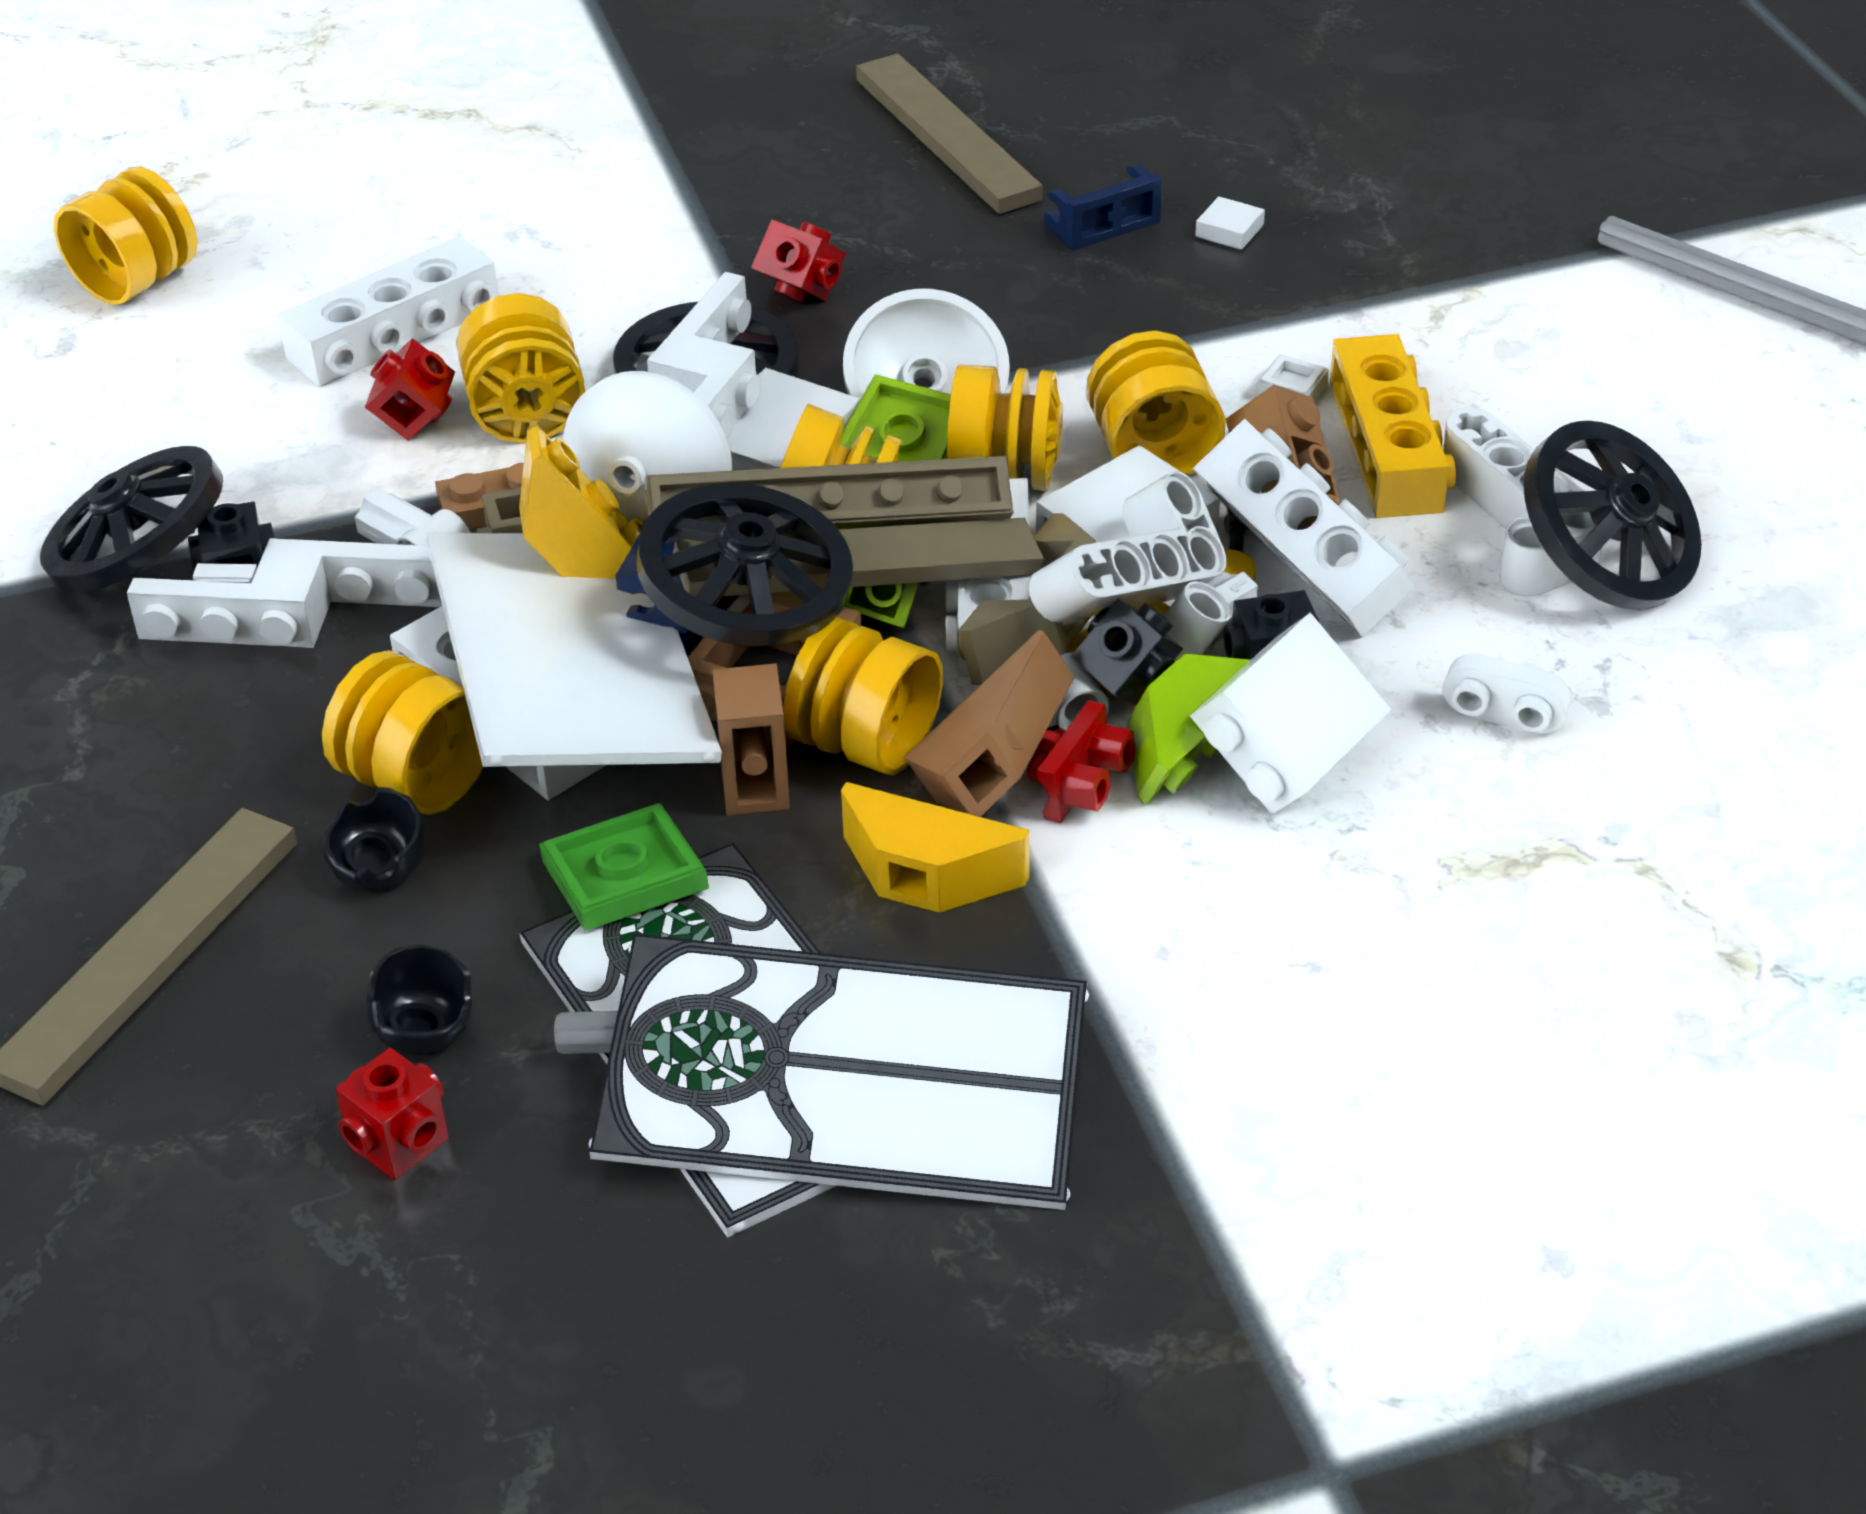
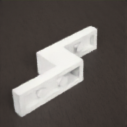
[647,272,761,438]
[127,538,442,648]

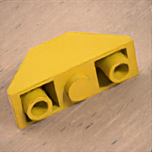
[519,425,644,579]
[841,782,1030,913]

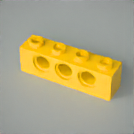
[1329,334,1456,518]

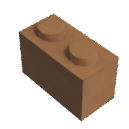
[712,663,790,816]

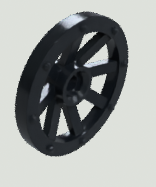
[613,301,799,377]
[1524,420,1702,610]
[40,446,223,592]
[637,483,853,646]

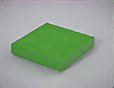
[539,803,709,931]

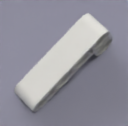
[1443,407,1603,596]
[1029,471,1226,622]

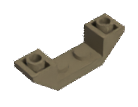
[958,513,1096,685]

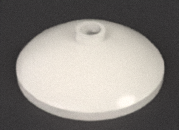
[843,289,1010,399]
[563,371,732,524]

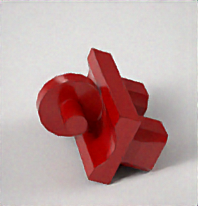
[1026,701,1136,823]

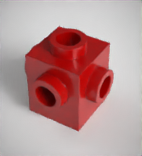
[751,219,846,303]
[364,338,456,441]
[335,1047,449,1181]

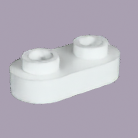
[1442,653,1571,734]

